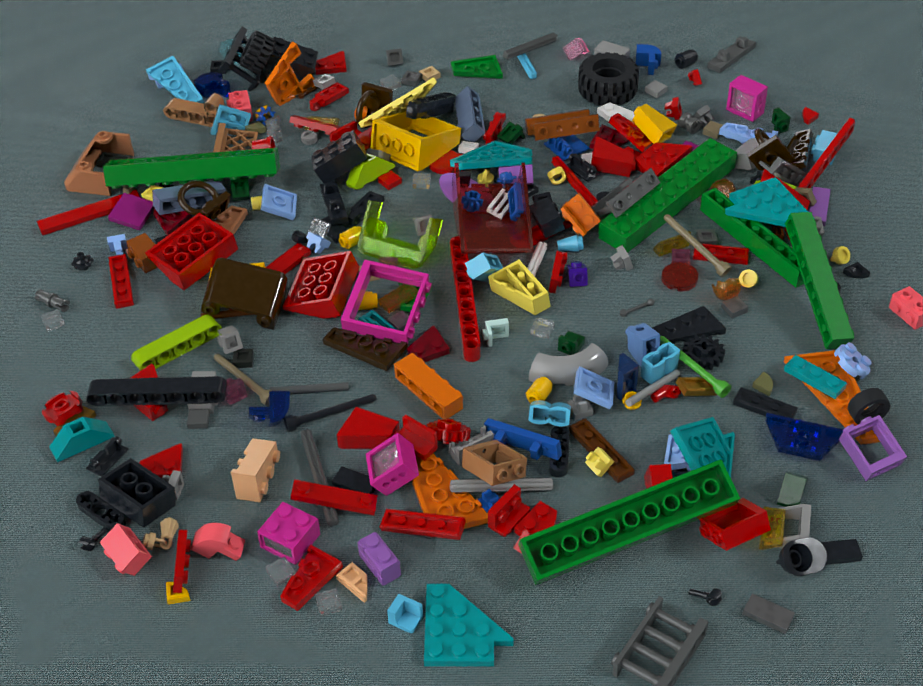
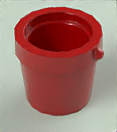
[252,136,276,149]

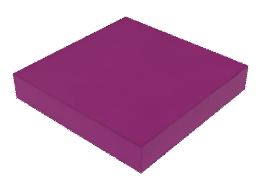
[108,193,154,230]

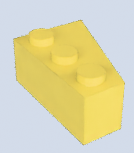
[488,259,551,315]

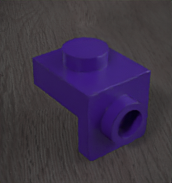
[566,261,588,287]

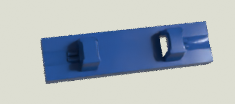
[484,418,562,460]

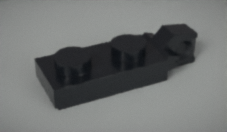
[348,191,385,227]

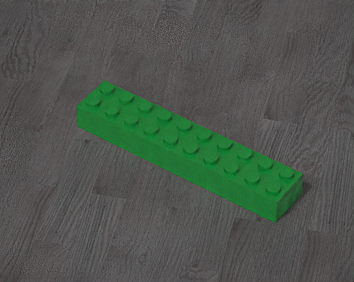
[598,138,737,253]
[103,148,280,189]
[518,459,741,585]

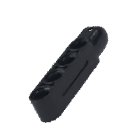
[406,92,456,119]

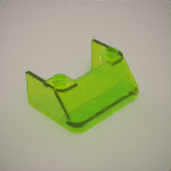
[357,200,443,269]

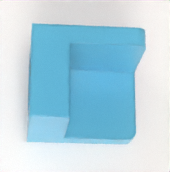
[387,594,423,633]

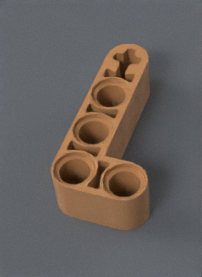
[163,93,225,127]

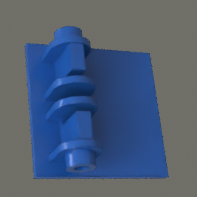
[544,135,590,161]

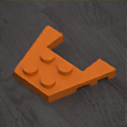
[265,42,314,106]

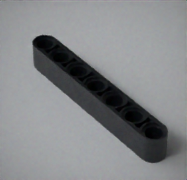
[86,376,227,406]

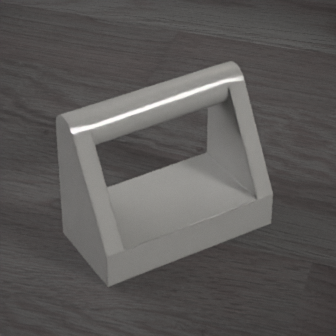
[772,504,811,549]

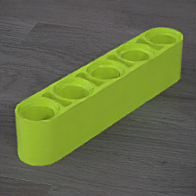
[131,314,222,371]

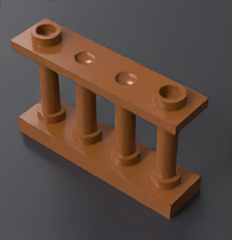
[525,109,600,141]

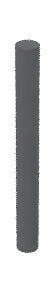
[270,382,349,395]

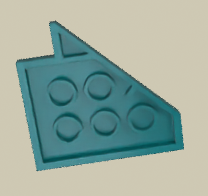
[450,141,533,170]
[725,177,815,227]
[670,417,735,478]
[424,584,514,667]

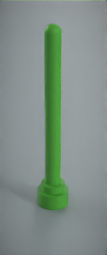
[660,336,732,398]

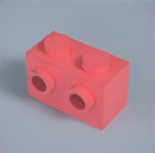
[226,90,253,122]
[889,286,923,330]
[100,523,152,576]

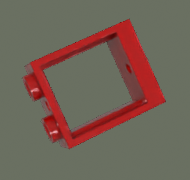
[699,498,771,551]

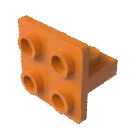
[560,193,601,236]

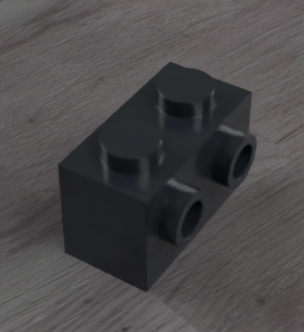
[529,197,565,238]

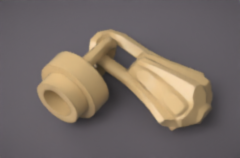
[142,517,179,550]

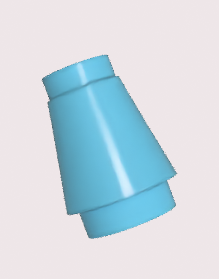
[557,234,584,252]

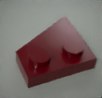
[589,124,629,149]
[153,209,191,235]
[407,325,450,362]

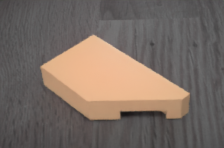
[336,562,368,603]

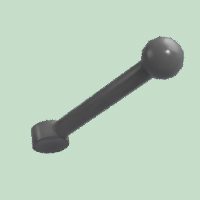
[620,299,654,317]

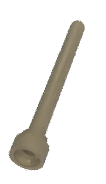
[664,214,732,278]
[214,354,278,407]

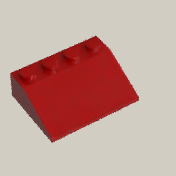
[145,212,238,291]
[282,251,359,319]

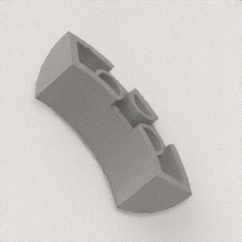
[529,343,608,386]

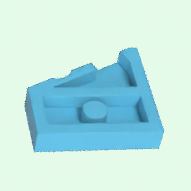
[210,104,251,135]

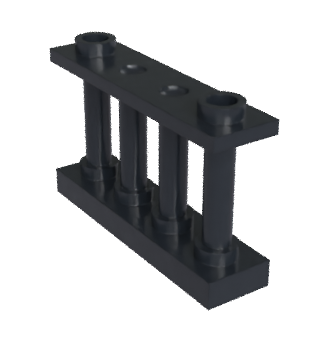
[218,26,263,92]

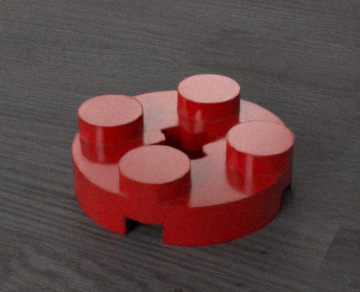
[42,391,83,426]

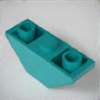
[49,417,115,463]

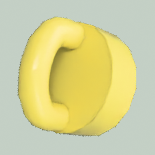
[547,166,566,185]
[477,168,494,187]
[830,246,850,265]
[739,269,759,288]

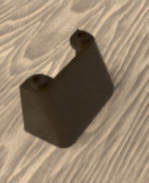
[201,258,287,330]

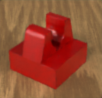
[664,97,682,120]

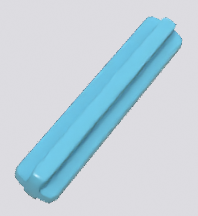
[517,53,537,79]

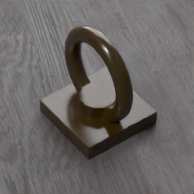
[356,82,393,128]
[747,128,795,171]
[178,181,231,221]

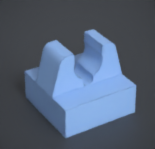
[306,232,331,254]
[107,234,128,255]

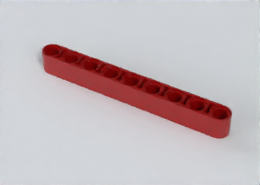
[450,236,481,362]

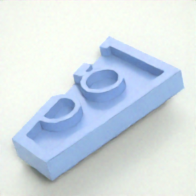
[719,122,778,144]

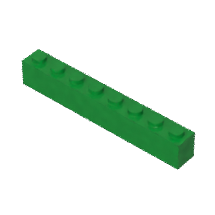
[700,188,804,288]
[785,212,854,349]

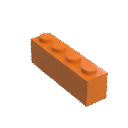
[394,353,463,419]

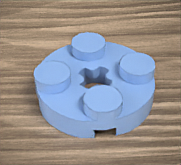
[834,342,872,379]

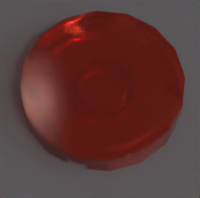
[661,262,699,292]

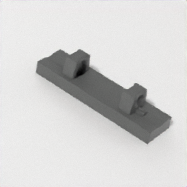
[707,36,756,73]

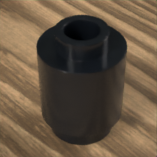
[675,50,698,69]

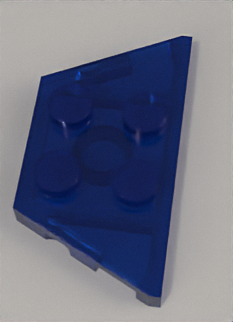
[765,413,843,461]

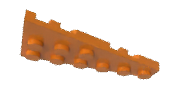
[783,350,880,445]
[411,453,488,529]

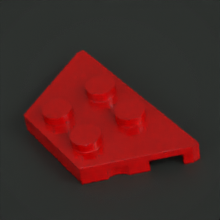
[635,142,692,178]

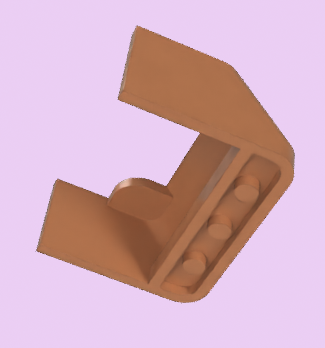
[64,131,134,196]

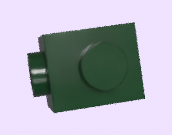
[771,107,791,134]

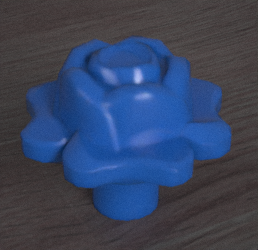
[496,172,517,189]

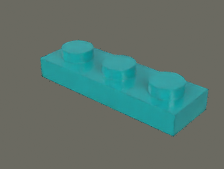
[784,355,847,399]

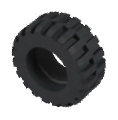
[578,52,639,106]

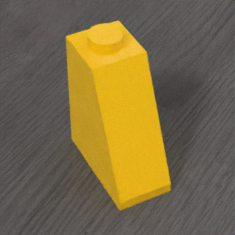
[632,104,678,144]

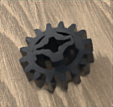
[682,334,725,370]

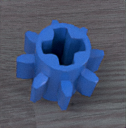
[256,106,276,126]
[461,190,483,212]

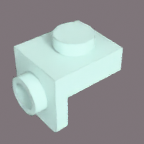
[482,318,509,347]

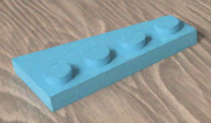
[146,56,204,103]

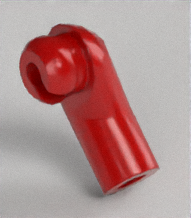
[651,385,681,402]

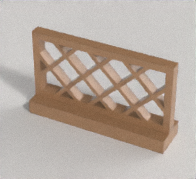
[213,123,258,152]

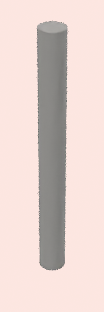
[625,369,680,407]

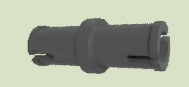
[35,289,70,312]

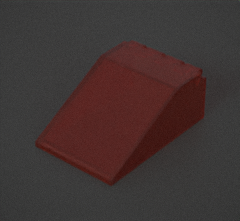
[452,162,534,254]

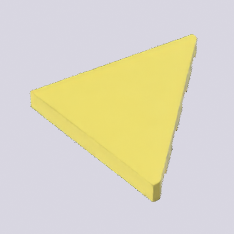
[358,78,437,128]

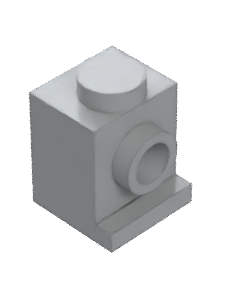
[217,325,243,354]

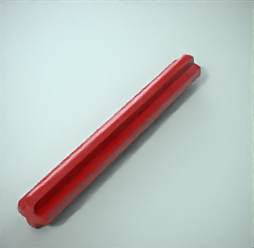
[551,156,598,207]

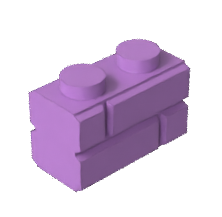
[357,532,401,586]

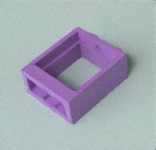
[839,415,907,481]

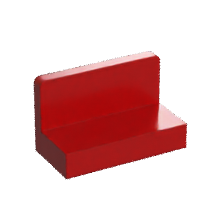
[393,414,438,461]

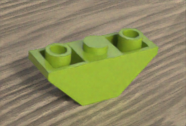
[346,153,395,190]

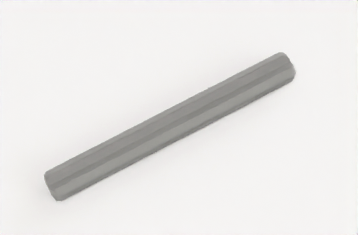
[450,478,553,492]

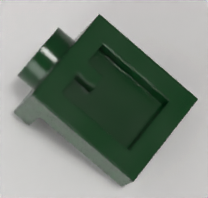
[497,122,525,144]
[231,177,250,201]
[558,331,585,355]

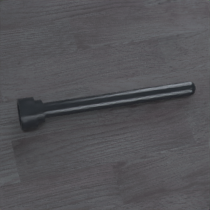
[283,394,376,432]

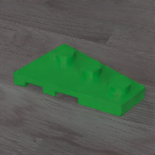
[451,55,503,79]

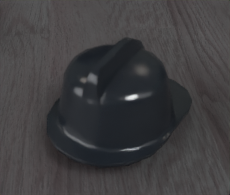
[776,538,827,576]

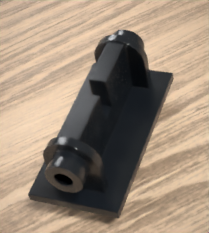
[566,153,600,182]
[86,436,129,477]

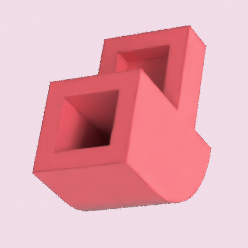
[190,523,245,561]

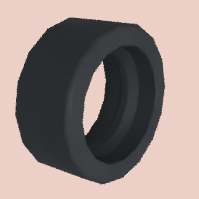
[847,388,891,424]

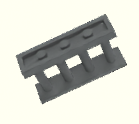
[591,168,661,227]
[611,596,709,686]

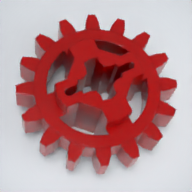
[427,418,471,444]

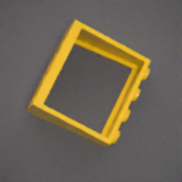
[370,111,461,171]

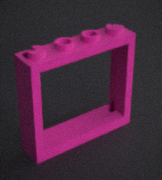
[341,260,432,344]

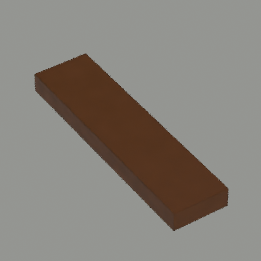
[569,418,635,483]

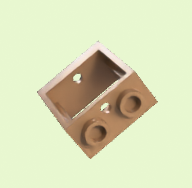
[462,440,527,486]

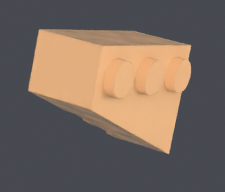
[231,438,280,503]

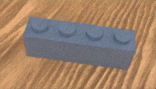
[455,86,486,142]
[152,180,226,215]

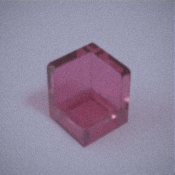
[563,38,589,60]

